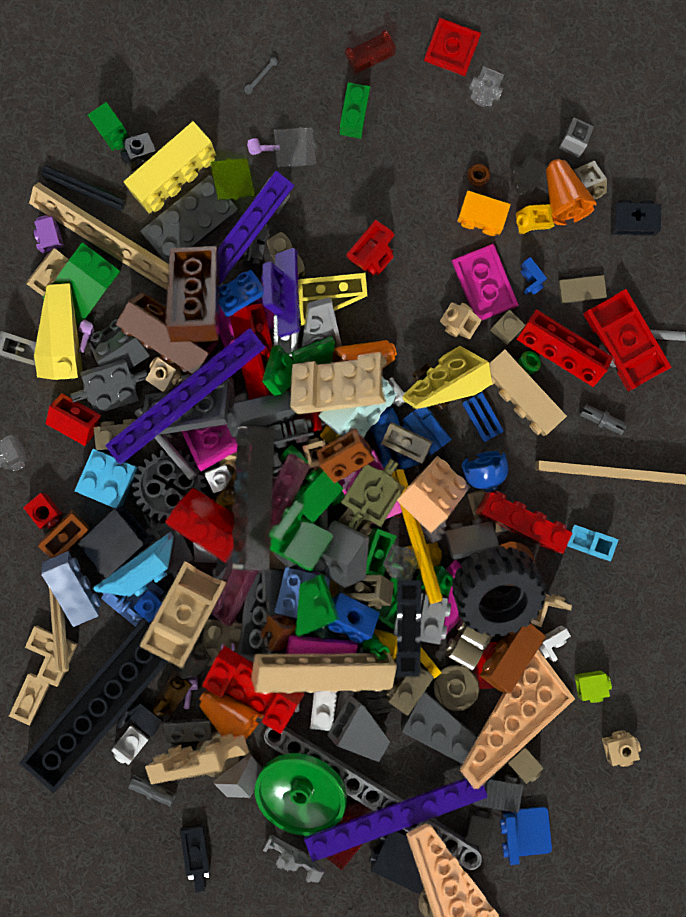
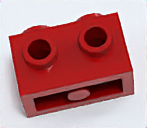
[46,393,101,446]

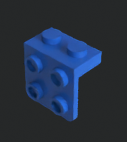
[219,270,263,317]
[499,806,552,865]

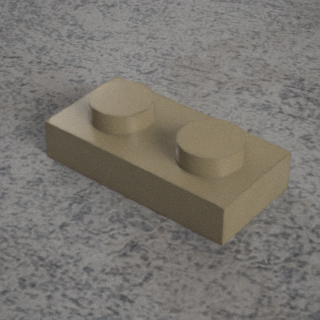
[381,422,433,463]

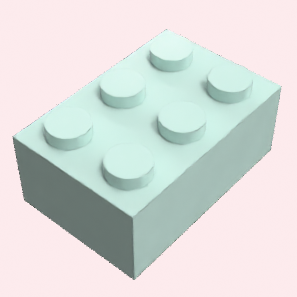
[318,376,397,438]

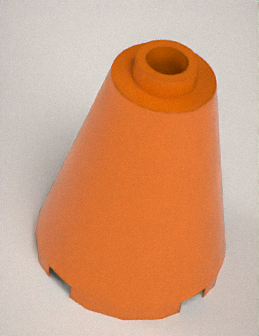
[546,159,597,225]
[332,340,397,369]
[199,690,263,741]

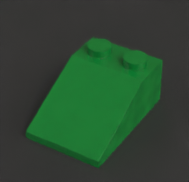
[43,242,120,326]

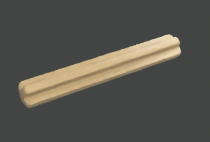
[49,587,69,673]

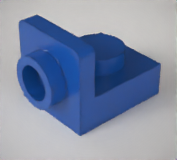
[520,257,547,295]

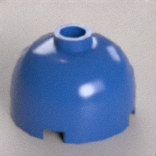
[462,451,508,492]

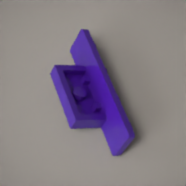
[262,248,300,338]

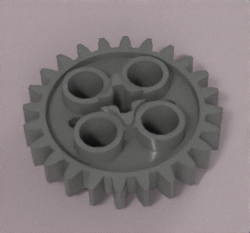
[132,450,207,522]

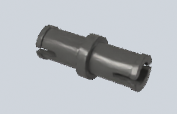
[580,403,628,436]
[128,775,177,807]

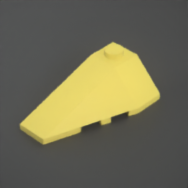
[34,283,83,380]
[402,346,492,409]

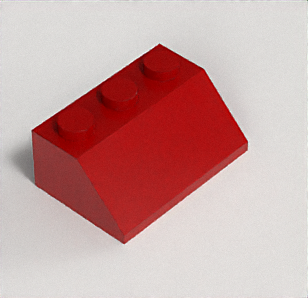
[165,487,251,563]

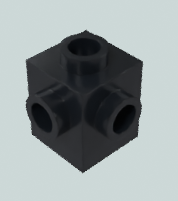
[120,133,156,171]

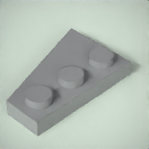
[301,297,342,348]

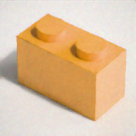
[457,191,511,236]

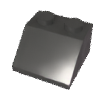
[445,518,499,559]
[313,521,369,587]

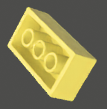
[124,121,216,214]

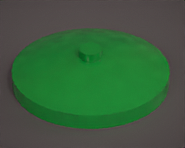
[255,753,347,836]

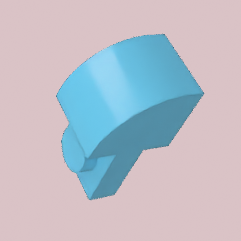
[567,525,618,562]

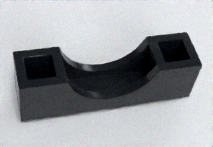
[396,580,421,677]

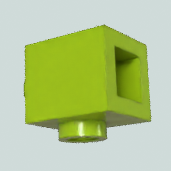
[574,670,612,703]

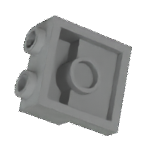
[393,592,451,644]

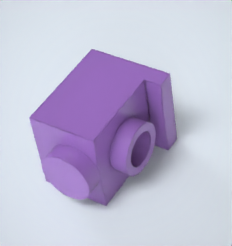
[33,216,64,253]

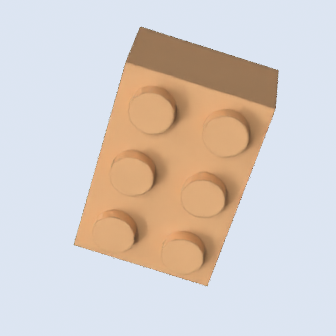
[397,456,470,533]

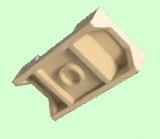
[290,352,387,414]
[140,561,226,668]
[145,734,249,784]

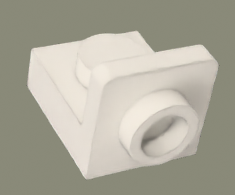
[205,464,233,493]
[539,625,571,662]
[111,725,149,765]

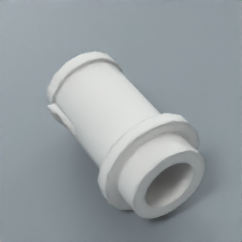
[387,377,406,407]

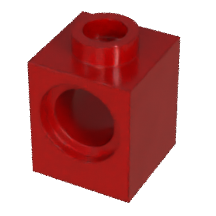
[23,493,63,529]

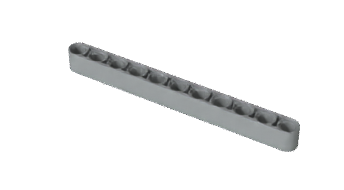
[264,726,482,870]

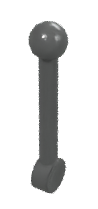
[244,57,278,94]

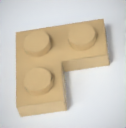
[25,625,78,687]

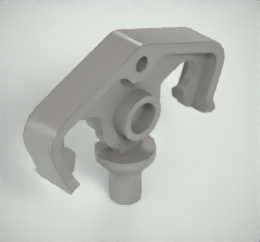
[263,835,325,883]

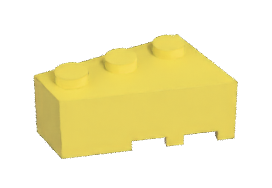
[298,273,367,326]

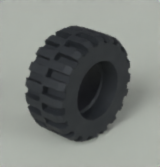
[452,546,546,636]

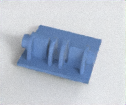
[275,567,330,618]
[101,581,165,627]

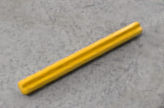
[391,469,443,604]

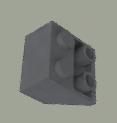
[88,319,149,369]

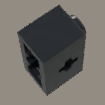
[610,200,661,236]

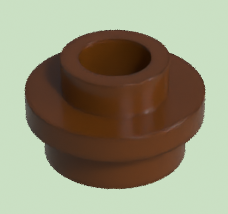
[467,164,490,187]

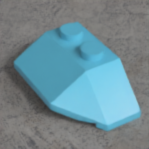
[94,532,174,596]

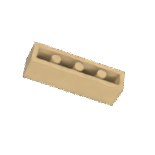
[489,350,567,436]

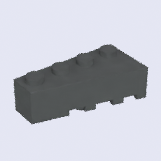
[238,566,286,662]
[401,690,478,764]

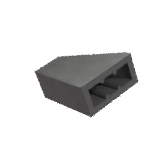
[226,391,296,438]
[327,695,390,762]

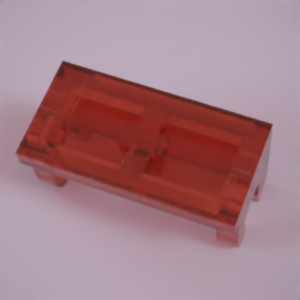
[344,30,396,75]

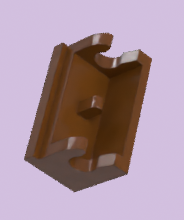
[261,615,308,651]

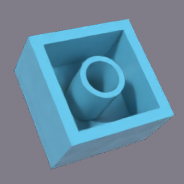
[75,449,139,508]

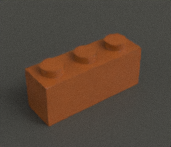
[479,624,546,694]

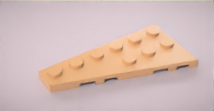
[460,649,575,789]
[406,823,499,917]

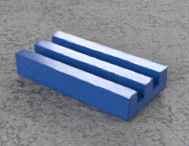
[462,392,504,443]

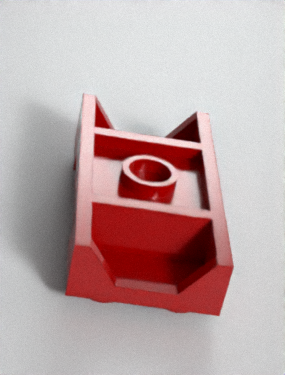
[583,289,672,391]
[202,646,304,734]

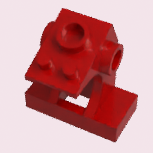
[346,220,395,276]

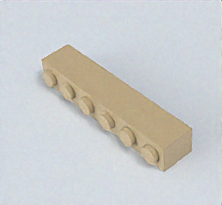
[252,653,396,694]

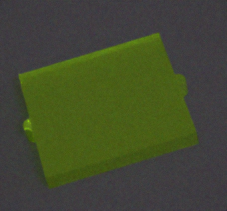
[210,158,255,200]

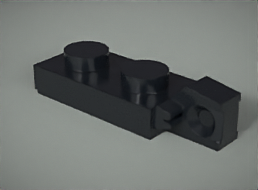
[180,824,210,892]

